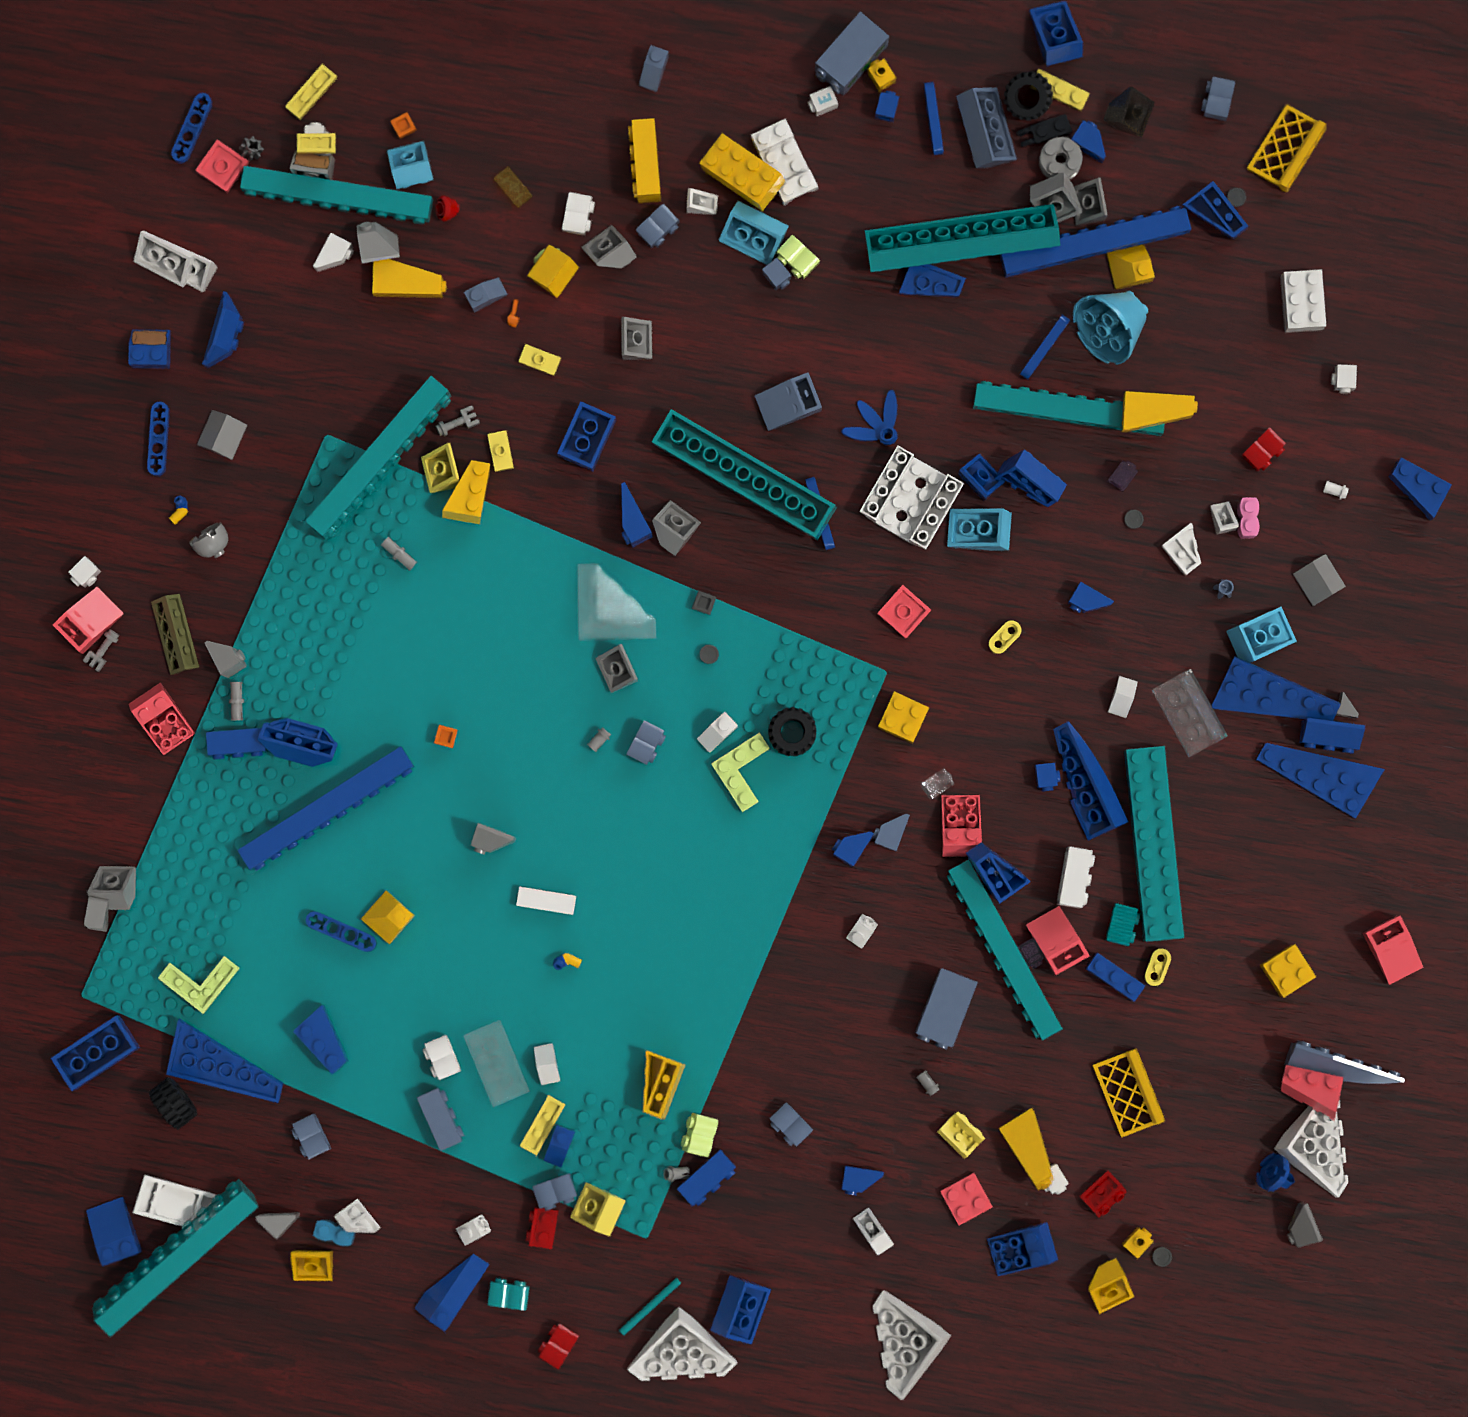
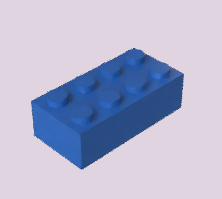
[51,1016,140,1091]

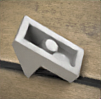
[1336,692,1359,719]
[84,897,108,932]

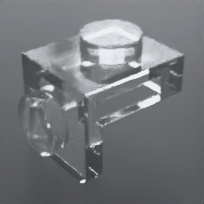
[920,768,955,800]

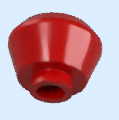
[435,195,459,222]

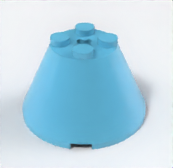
[1073,291,1148,365]

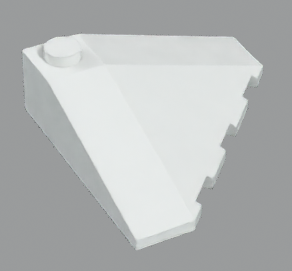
[1274,1100,1348,1198]
[873,1290,951,1400]
[627,1307,737,1381]

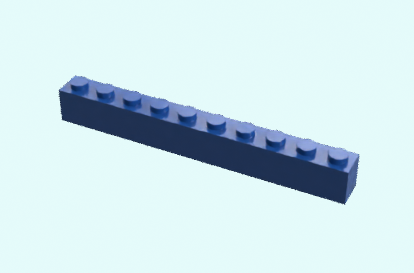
[1000,206,1191,278]
[237,746,414,871]

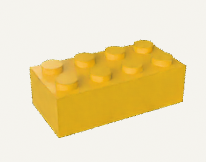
[628,118,661,203]
[699,133,785,211]

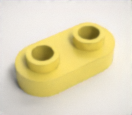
[989,621,1021,654]
[1144,948,1171,986]

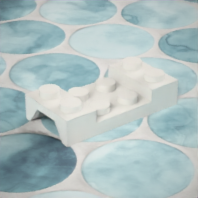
[751,119,818,205]

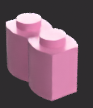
[1237,498,1259,538]

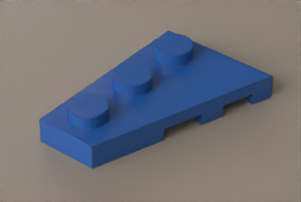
[899,264,966,297]

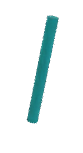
[619,1277,681,1335]

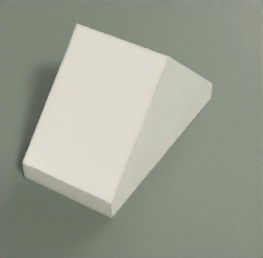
[687,188,718,215]
[1210,501,1239,534]
[1108,676,1138,718]
[534,1043,560,1085]

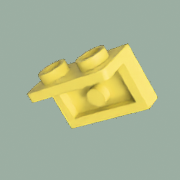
[937,1111,985,1159]

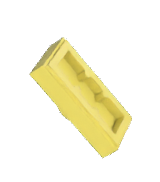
[297,133,336,154]
[519,344,561,376]
[488,430,514,472]

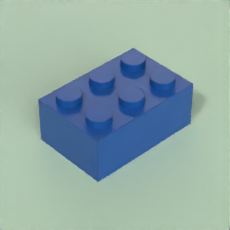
[557,401,616,472]

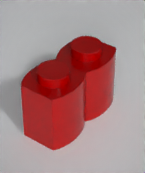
[1241,428,1286,472]
[538,1323,580,1370]

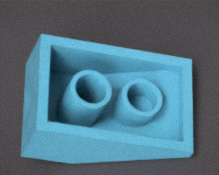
[947,508,1012,551]
[1226,607,1297,663]

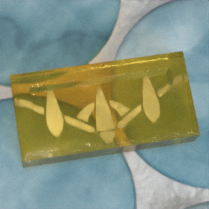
[494,167,533,208]

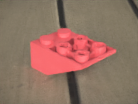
[53,587,124,654]
[128,683,195,755]
[941,795,982,857]
[1026,906,1090,975]
[1362,916,1424,985]

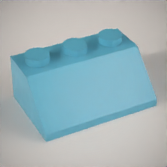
[719,201,789,265]

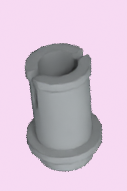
[587,727,611,752]
[916,1071,940,1096]
[663,1166,690,1182]

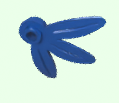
[842,390,898,445]

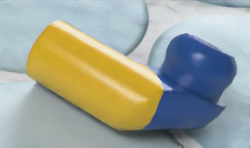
[169,496,188,525]
[553,953,582,970]

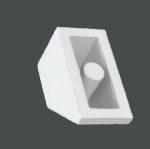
[313,233,354,272]
[697,712,738,753]
[853,1208,894,1255]

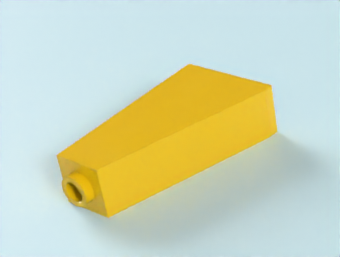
[372,259,446,298]
[1121,391,1198,432]
[999,1108,1054,1190]

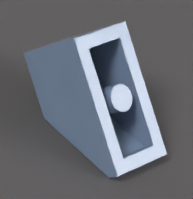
[639,45,669,92]
[464,278,508,313]
[872,814,910,852]

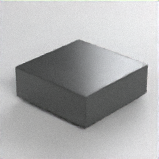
[692,591,716,615]

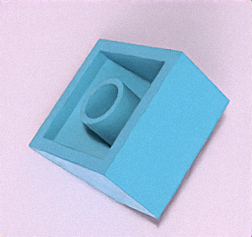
[387,141,433,189]

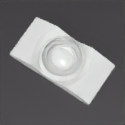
[133,1175,216,1226]

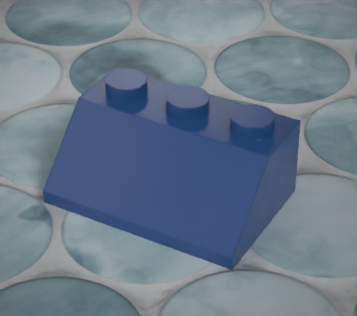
[1299,718,1365,754]
[710,1275,771,1344]

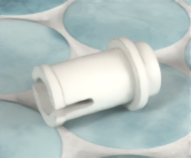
[1323,481,1349,499]

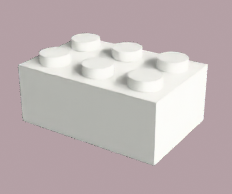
[1281,270,1326,332]
[1056,846,1095,909]

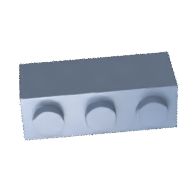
[417,1088,465,1151]

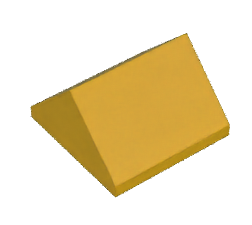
[527,245,579,298]
[291,1250,333,1281]

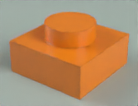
[391,112,416,139]
[434,725,458,749]

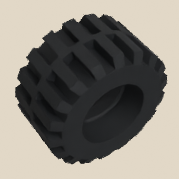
[1004,71,1053,121]
[768,707,817,757]
[149,1077,197,1129]

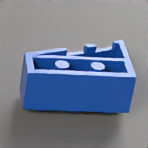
[1183,181,1248,240]
[995,449,1067,507]
[1389,457,1452,520]
[966,842,1031,904]
[293,1005,349,1074]

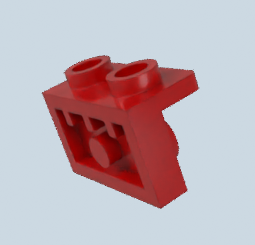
[1080,1171,1127,1217]
[526,1207,559,1249]

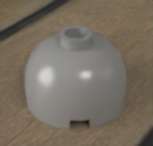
[189,522,229,558]

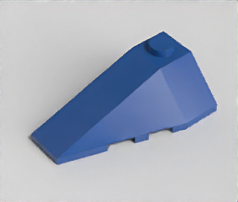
[414,1254,490,1331]

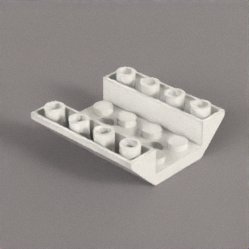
[860,446,964,550]

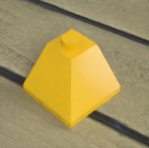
[1107,244,1155,290]
[361,890,415,945]
[1089,1258,1134,1314]

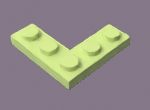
[711,732,770,812]
[158,956,240,1014]

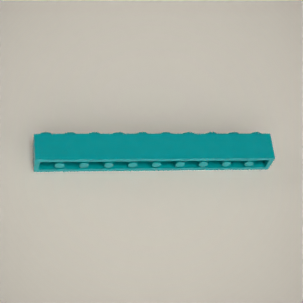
[240,166,433,224]
[973,381,1165,436]
[946,860,1062,1040]

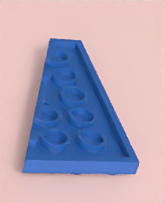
[1210,656,1341,721]
[1255,743,1385,819]
[166,1018,284,1103]

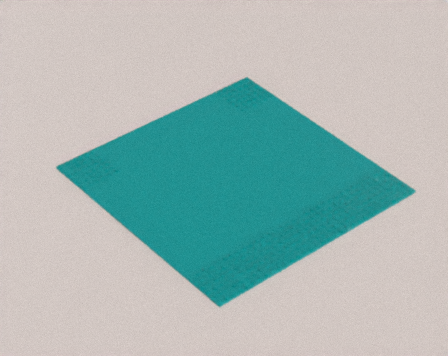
[82,435,887,1238]

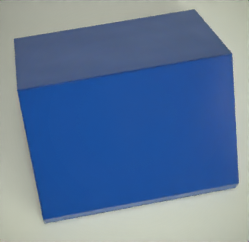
[958,454,1005,501]

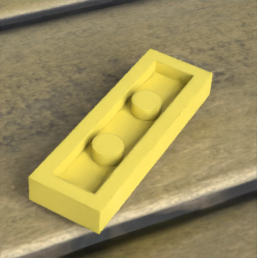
[285,64,337,120]
[1030,69,1090,112]
[520,1095,566,1156]

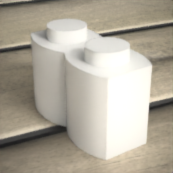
[562,192,595,236]
[423,1035,462,1080]

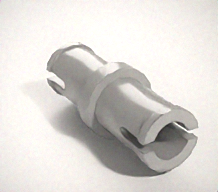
[381,537,417,571]
[229,682,244,721]

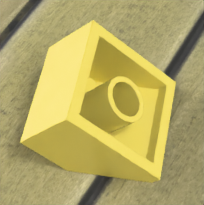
[570,1182,625,1236]

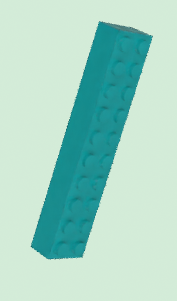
[865,204,1060,272]
[306,376,451,540]
[652,409,837,540]
[1124,746,1184,942]
[92,1179,258,1337]

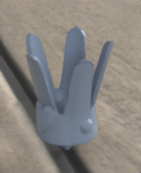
[1213,579,1234,599]

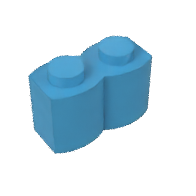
[313,1219,356,1246]

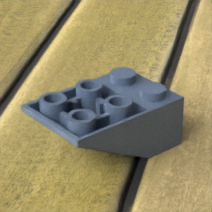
[755,372,822,431]

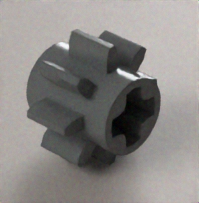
[239,136,264,161]

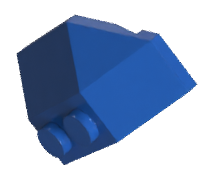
[202,291,244,368]
[258,718,338,767]

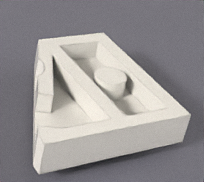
[1162,523,1201,576]
[334,1199,380,1233]

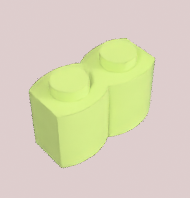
[776,235,820,279]
[681,1113,718,1157]

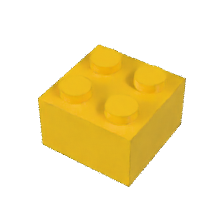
[878,692,929,744]
[1260,944,1316,998]

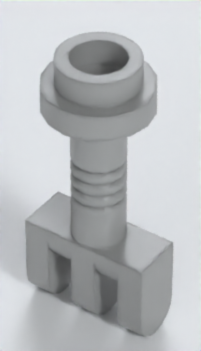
[436,406,480,436]
[83,629,119,672]

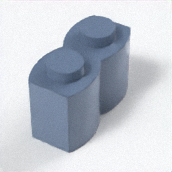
[1201,77,1235,121]
[636,204,679,248]
[627,720,666,765]
[770,1102,813,1147]
[291,1114,332,1159]
[532,1173,577,1211]

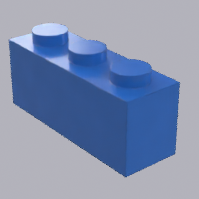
[206,728,268,760]
[1085,953,1145,1002]
[677,1149,736,1206]

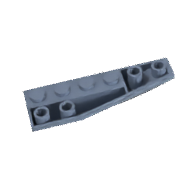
[1284,1041,1405,1084]

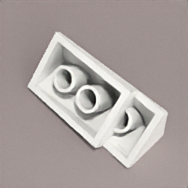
[134,230,218,292]

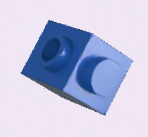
[875,91,899,122]
[1034,763,1060,792]

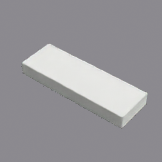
[516,887,577,915]

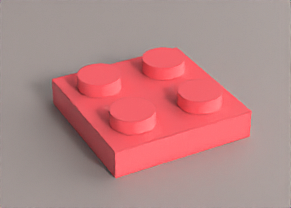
[196,140,249,193]
[877,585,931,639]
[940,1173,992,1225]

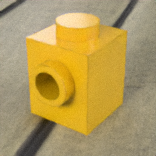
[867,59,896,92]
[1122,1227,1154,1258]

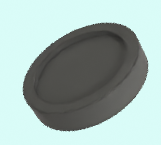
[1227,188,1246,207]
[1124,510,1144,529]
[700,645,719,664]
[1152,1247,1172,1267]

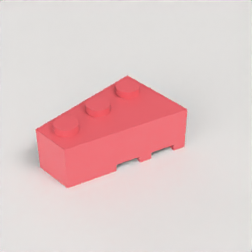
[1281,1065,1344,1121]

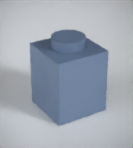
[762,258,791,290]

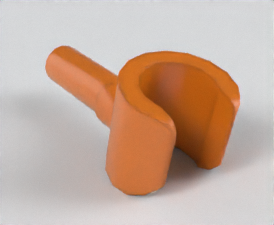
[507,300,520,328]

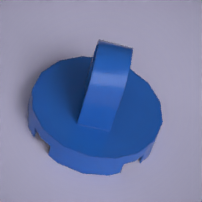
[1256,1153,1295,1191]

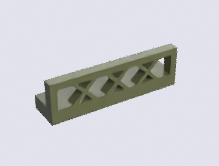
[151,594,199,675]

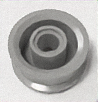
[1039,137,1082,180]

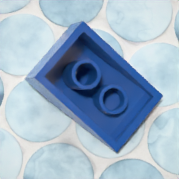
[1029,1,1083,66]
[621,482,653,548]
[86,1197,142,1266]

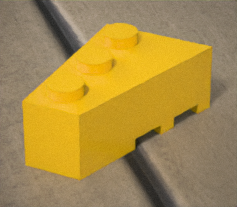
[442,460,490,524]
[643,1050,685,1119]

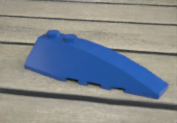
[1053,721,1128,841]

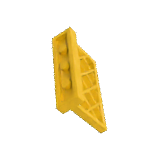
[1247,105,1326,193]
[1093,1048,1165,1138]

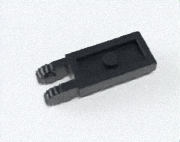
[1016,114,1072,148]

